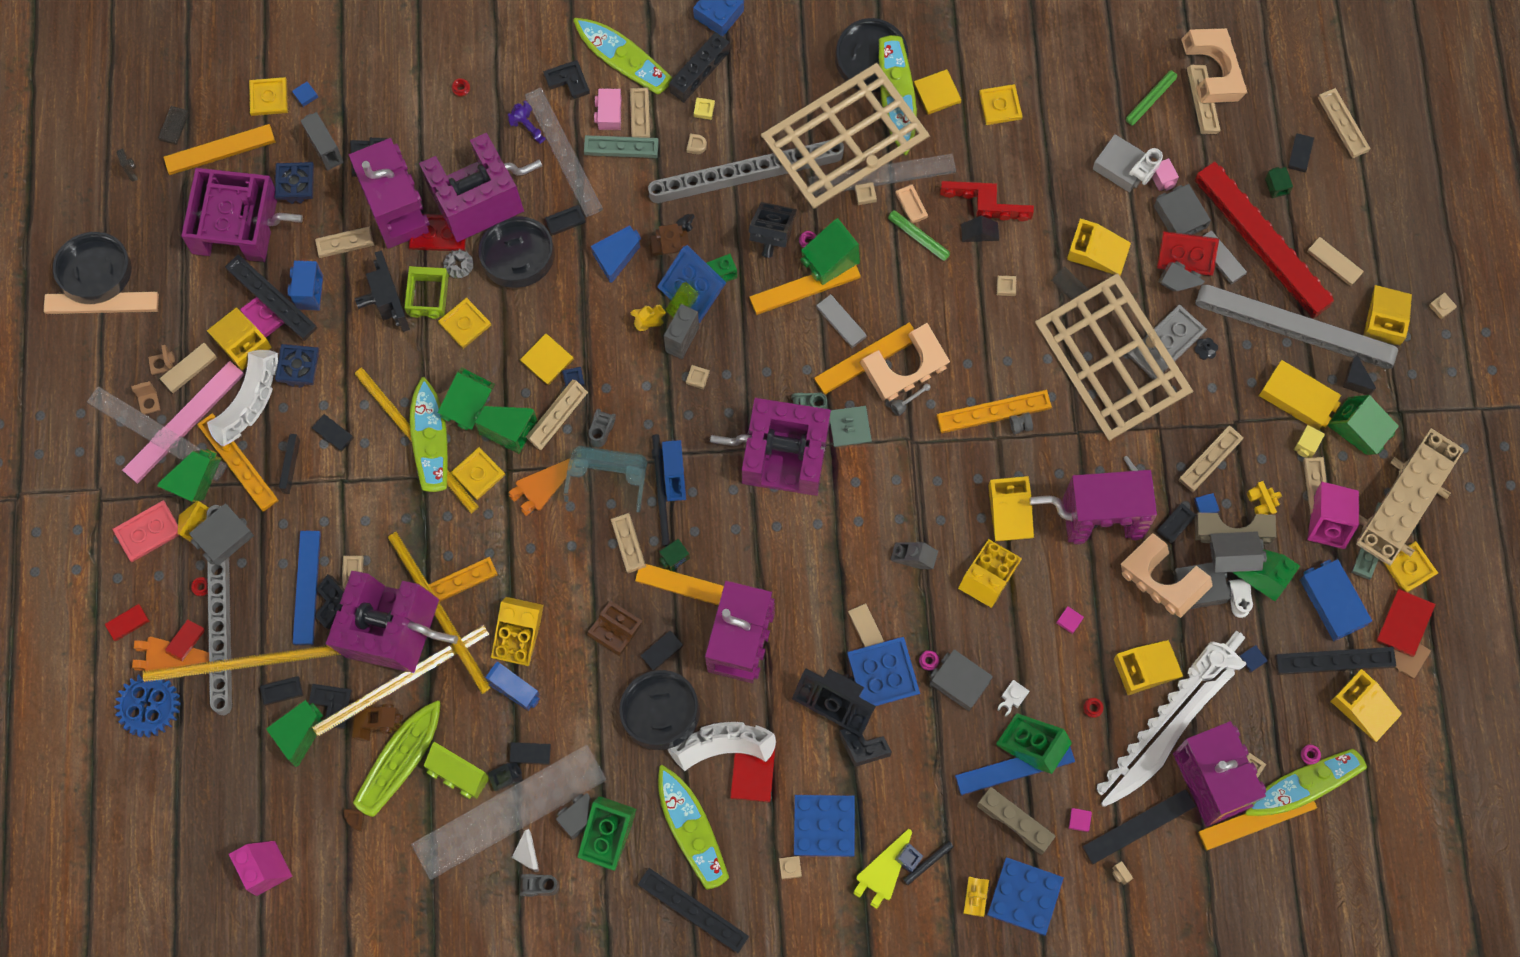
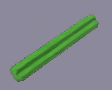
[1126,70,1177,126]
[888,210,950,261]

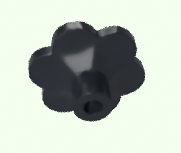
[676,214,695,232]
[1194,338,1218,360]

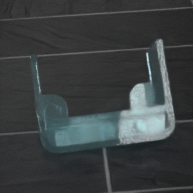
[564,446,647,512]

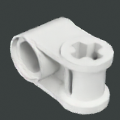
[1129,148,1163,185]
[1227,579,1253,618]

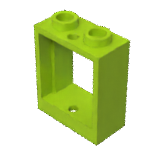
[405,266,449,319]

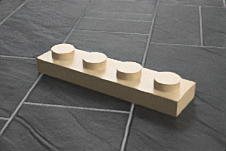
[1187,65,1220,134]
[1318,88,1370,159]
[526,379,588,450]
[1179,425,1244,493]

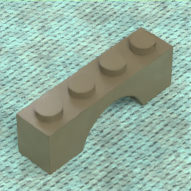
[1195,512,1276,545]
[977,787,1056,855]

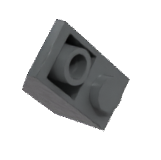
[1158,261,1205,291]
[891,542,938,569]
[556,793,591,840]

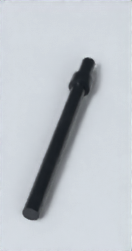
[651,434,670,547]

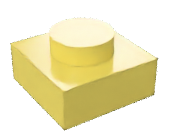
[694,98,715,120]

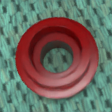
[452,78,470,96]
[191,577,208,596]
[1083,698,1104,718]

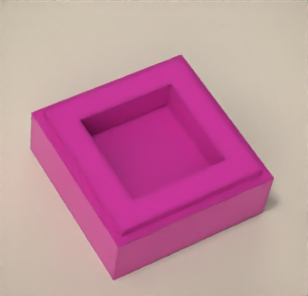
[1057,607,1084,634]
[1068,808,1092,832]

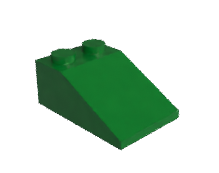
[1233,549,1300,601]
[996,713,1072,774]
[577,796,637,871]

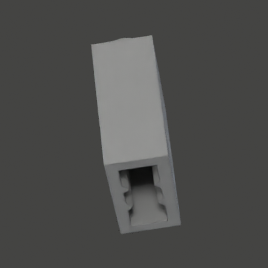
[1093,134,1152,193]

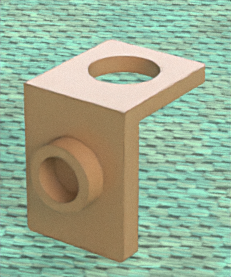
[148,345,175,375]
[131,381,161,415]

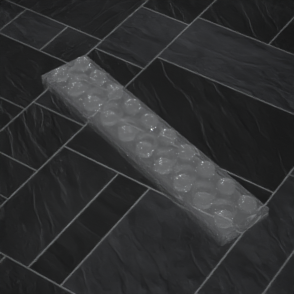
[411,745,607,880]

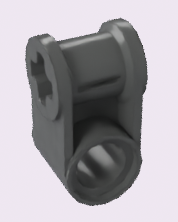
[589,409,616,448]
[520,874,560,897]

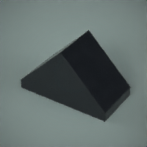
[961,216,999,242]
[1343,356,1376,395]

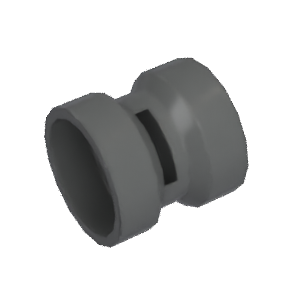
[1009,412,1033,434]

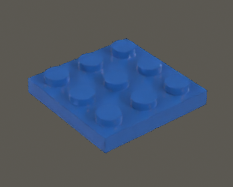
[658,245,726,323]
[847,637,920,706]
[794,795,855,857]
[987,857,1064,936]

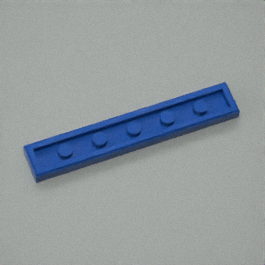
[293,531,321,645]
[955,747,1075,795]

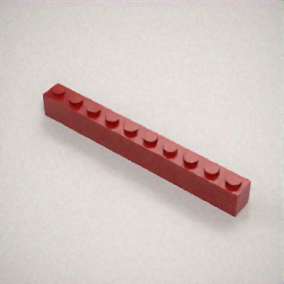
[1195,161,1334,319]

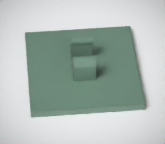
[830,406,872,447]

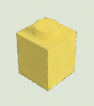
[1294,425,1325,458]

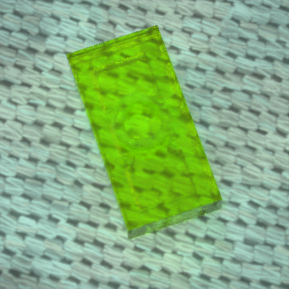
[665,282,699,318]

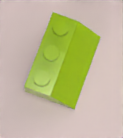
[424,742,489,799]

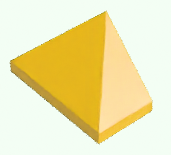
[177,501,209,542]

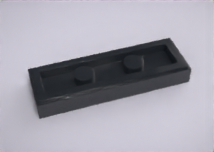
[279,433,300,494]

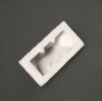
[512,829,539,872]

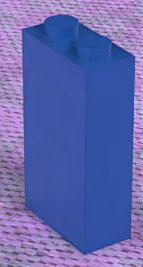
[1300,559,1372,642]

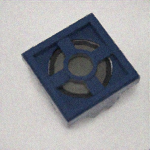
[275,162,314,204]
[275,344,320,388]

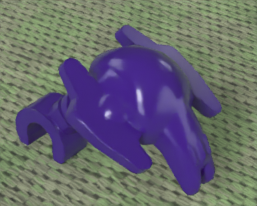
[508,101,546,144]

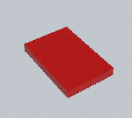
[409,214,466,251]
[1157,231,1219,276]
[1376,589,1436,657]
[730,745,776,803]

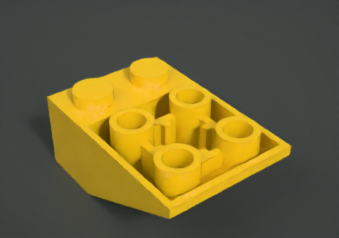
[1067,218,1131,276]
[1363,285,1412,346]
[207,307,272,371]
[988,476,1034,542]
[958,539,1022,608]
[491,597,544,666]
[1114,640,1183,695]
[1330,669,1402,742]

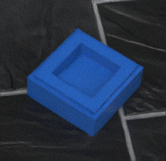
[292,82,318,107]
[1194,493,1220,513]

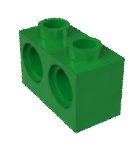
[707,254,738,282]

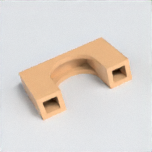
[1181,28,1247,103]
[860,323,950,401]
[1121,533,1213,618]

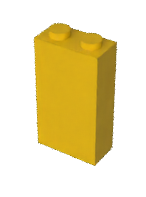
[1259,360,1341,430]

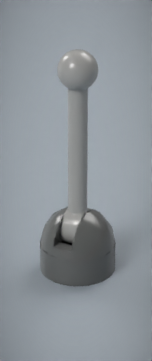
[890,383,931,416]

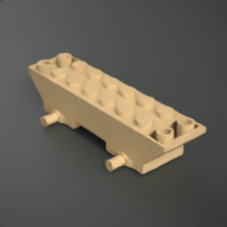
[1356,428,1464,566]

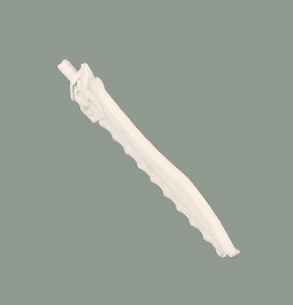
[1096,631,1246,807]

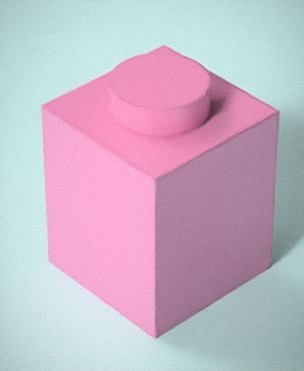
[1152,158,1179,191]

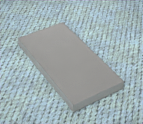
[1127,304,1207,380]

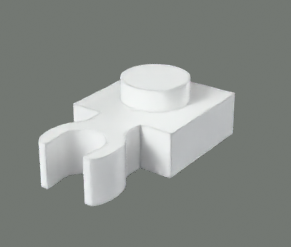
[997,680,1029,716]

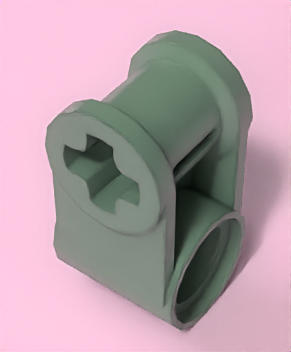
[791,393,827,409]

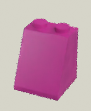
[1307,481,1359,549]
[229,841,293,896]

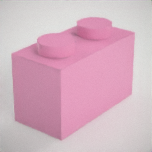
[594,89,621,130]

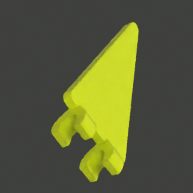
[853,829,912,909]

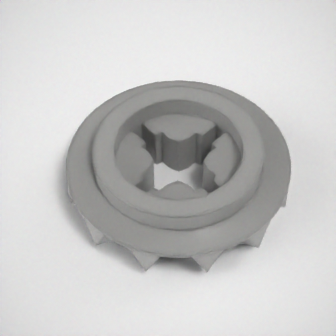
[443,249,473,278]

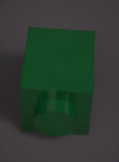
[1265,167,1293,198]
[659,539,690,571]

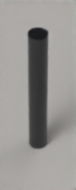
[903,841,954,885]

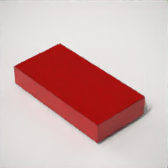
[105,604,150,642]
[165,619,205,661]

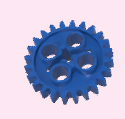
[114,675,181,738]

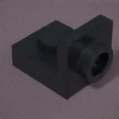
[488,763,523,791]

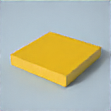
[914,69,961,115]
[249,77,288,116]
[979,84,1022,125]
[438,297,492,349]
[520,334,574,385]
[451,447,505,500]
[1383,541,1438,593]

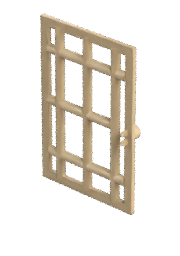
[761,63,930,209]
[1035,273,1193,441]

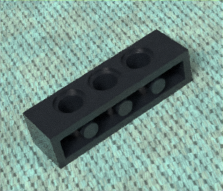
[669,32,730,103]

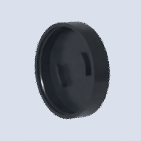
[835,18,909,92]
[478,216,555,288]
[53,232,132,304]
[619,670,700,750]

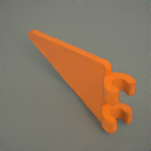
[509,455,581,516]
[132,637,209,672]

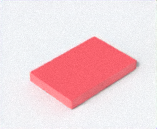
[112,500,179,562]

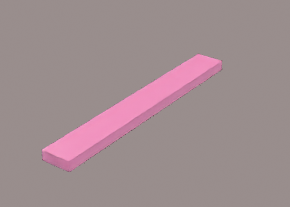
[123,361,245,484]

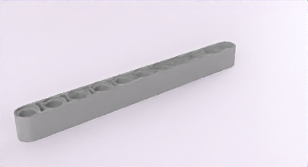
[648,140,844,203]
[1195,285,1398,369]
[207,505,232,716]

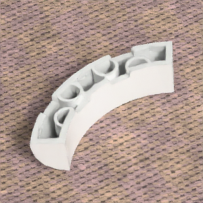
[207,350,278,446]
[667,722,776,771]

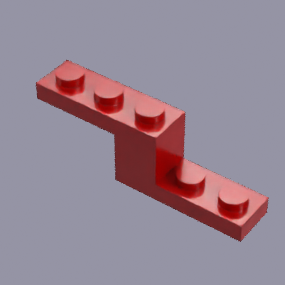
[940,181,1034,221]

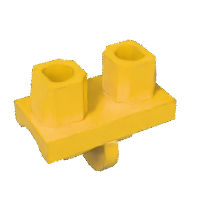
[631,305,666,331]
[1247,481,1282,515]
[963,877,989,917]

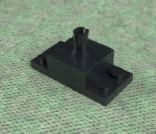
[749,202,797,258]
[355,250,410,332]
[792,668,876,737]

